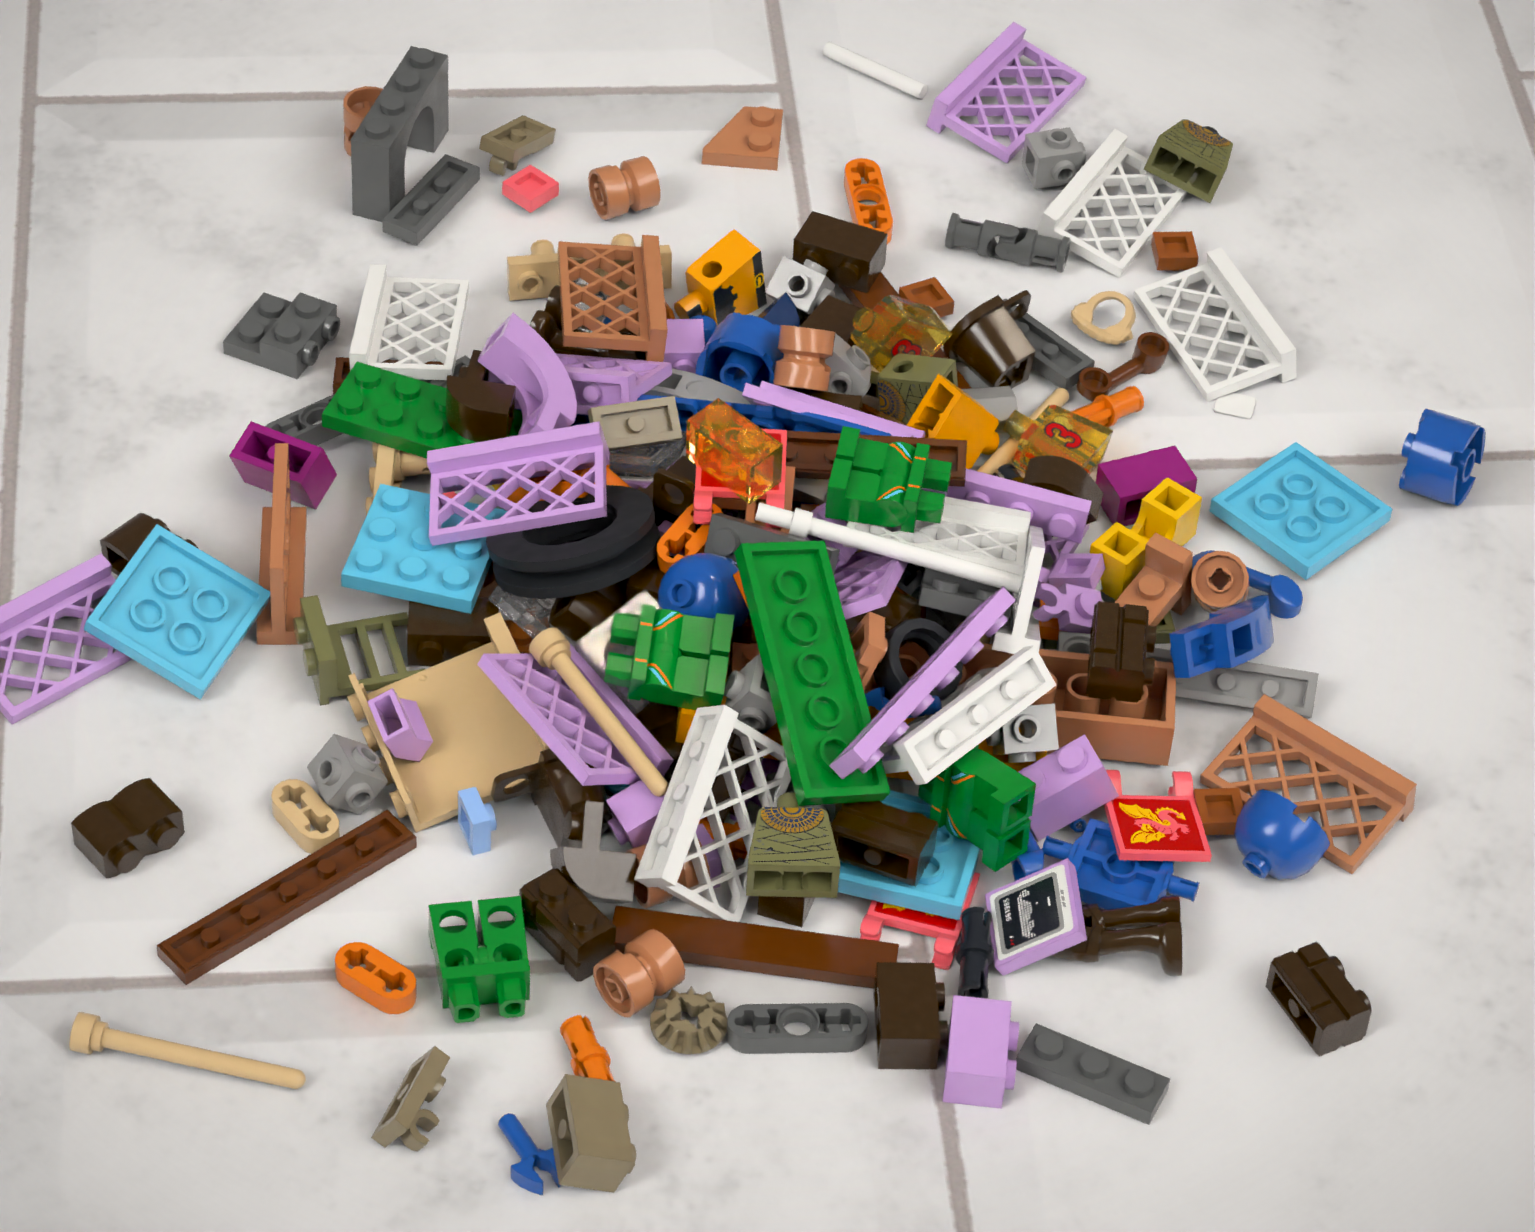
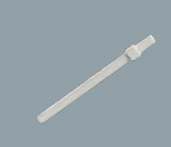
[755,502,1022,593]

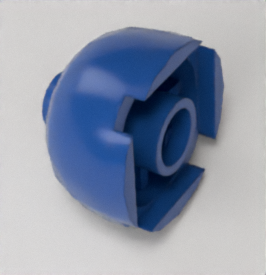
[658,553,749,632]
[1234,789,1330,879]

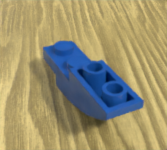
[1169,595,1274,678]

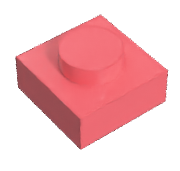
[502,164,559,213]

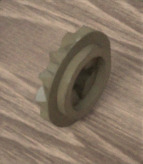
[650,986,728,1054]

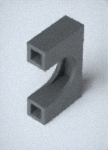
[351,46,449,222]

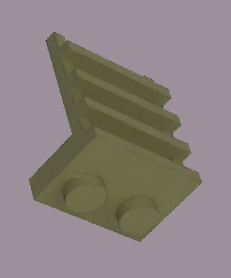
[293,595,425,706]

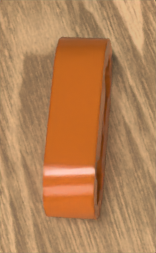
[657,503,723,573]
[335,942,417,1014]

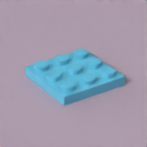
[1209,442,1392,580]
[341,484,507,614]
[84,524,270,700]
[838,790,981,920]

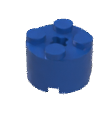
[696,312,784,392]
[1399,409,1486,506]

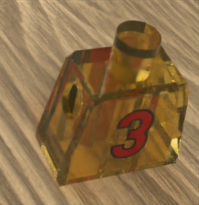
[851,294,953,373]
[1003,405,1113,475]

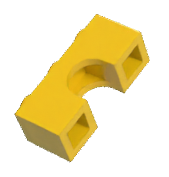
[1089,477,1202,600]

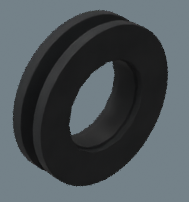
[486,485,661,599]

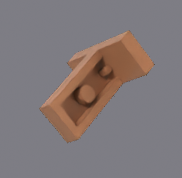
[1114,532,1193,627]

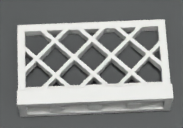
[1037,129,1188,278]
[1134,247,1297,402]
[349,264,469,380]
[843,496,1031,576]
[991,525,1045,654]
[879,645,1056,785]
[634,705,791,922]

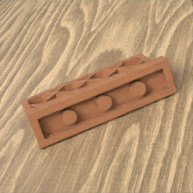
[557,235,668,362]
[256,443,307,645]
[1200,694,1417,874]

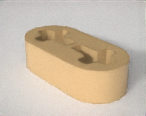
[271,779,340,854]

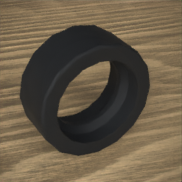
[873,618,963,701]

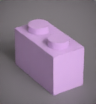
[1018,734,1119,841]
[943,995,1019,1109]

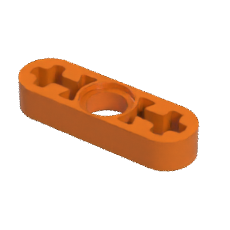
[844,158,893,244]

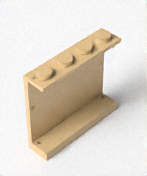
[347,613,550,832]

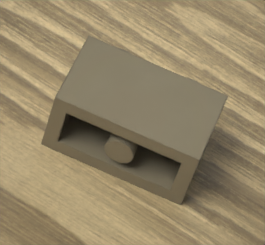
[546,1074,636,1193]

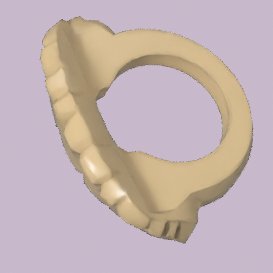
[1071,291,1136,345]

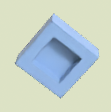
[458,787,497,855]

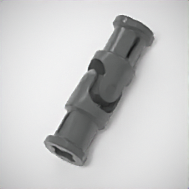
[945,213,1071,272]

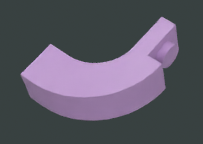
[478,313,577,435]

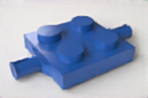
[1042,818,1200,909]

